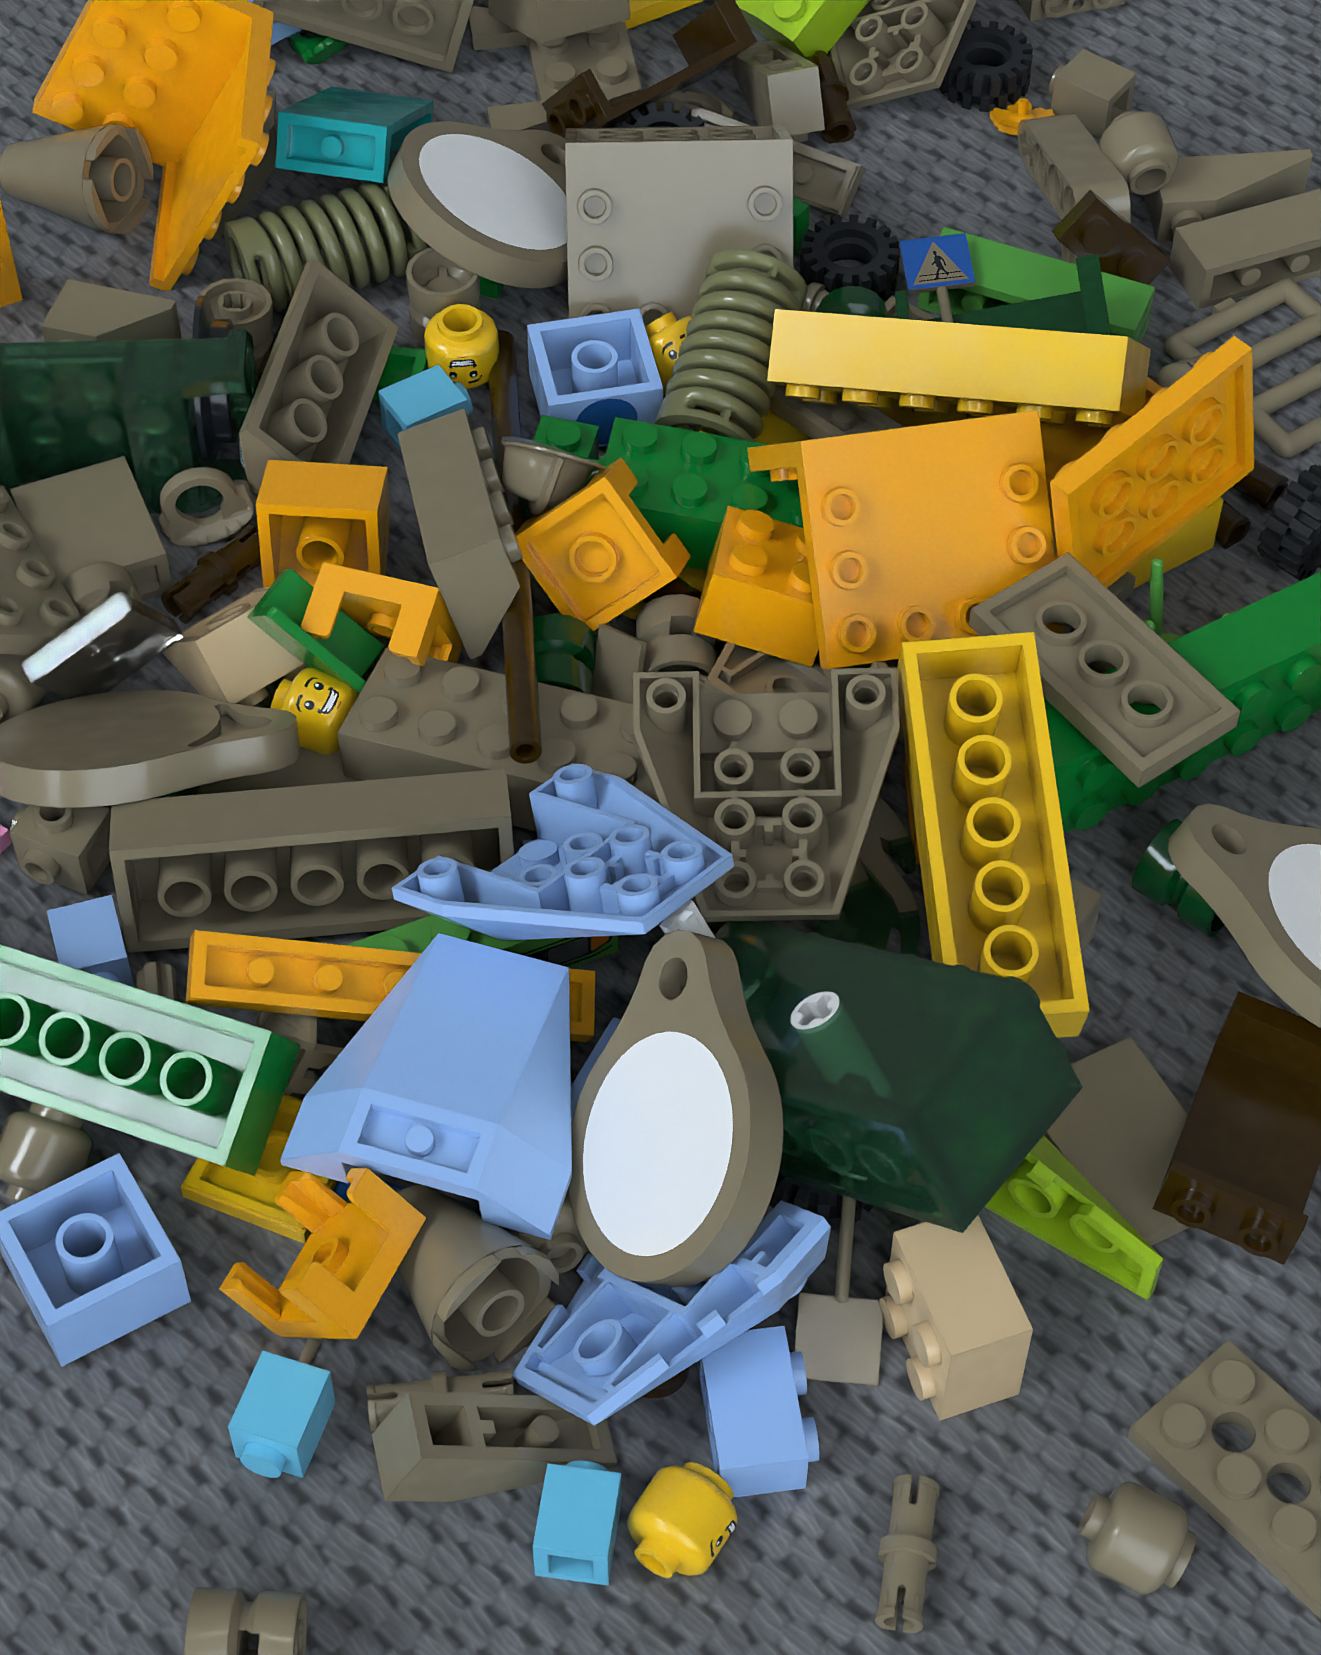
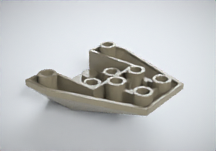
[830,0,977,110]
[633,668,900,922]

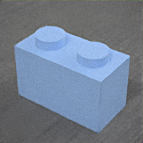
[697,1326,819,1498]

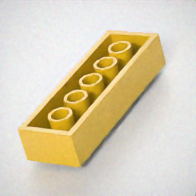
[767,309,1151,429]
[897,632,1090,1048]

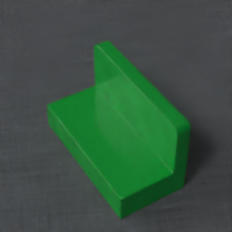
[247,568,384,694]

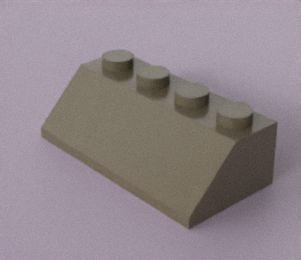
[239,258,399,496]
[397,408,524,659]

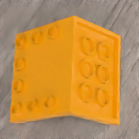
[32,0,276,291]
[1040,336,1254,588]
[747,410,1064,669]

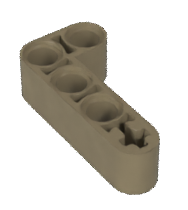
[1018,113,1131,264]

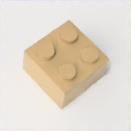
[879,1206,1033,1421]

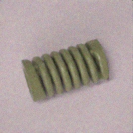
[224,180,427,313]
[654,249,808,442]

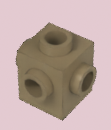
[10,805,111,895]

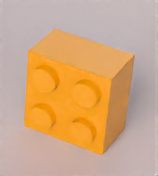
[693,505,819,667]

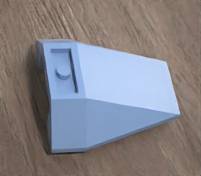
[392,763,734,941]
[280,933,572,1240]

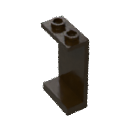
[542,0,757,139]
[1152,991,1321,1265]

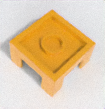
[515,457,691,631]
[301,562,463,666]
[219,1168,426,1339]

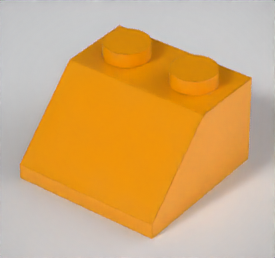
[256,460,390,587]

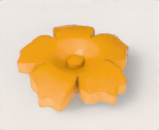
[989,98,1055,136]

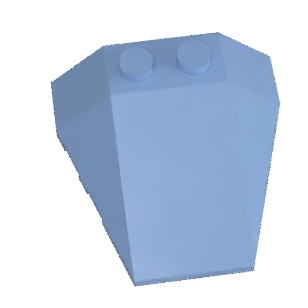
[512,1200,831,1426]

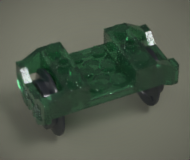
[0,296,259,514]

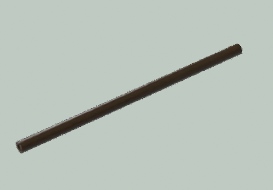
[489,330,542,764]

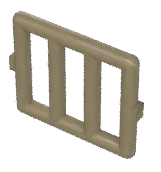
[1165,278,1321,459]

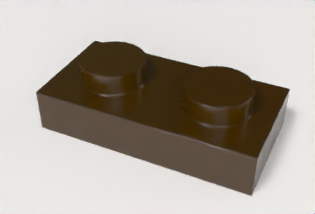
[1052,190,1171,285]

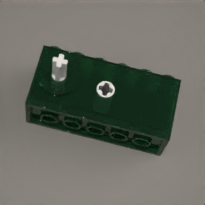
[659,900,1083,1233]

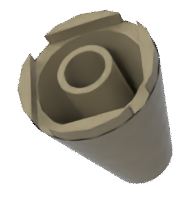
[0,123,153,234]
[397,1184,559,1372]

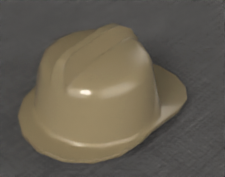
[501,436,605,515]

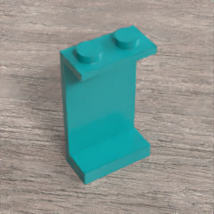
[275,87,434,183]

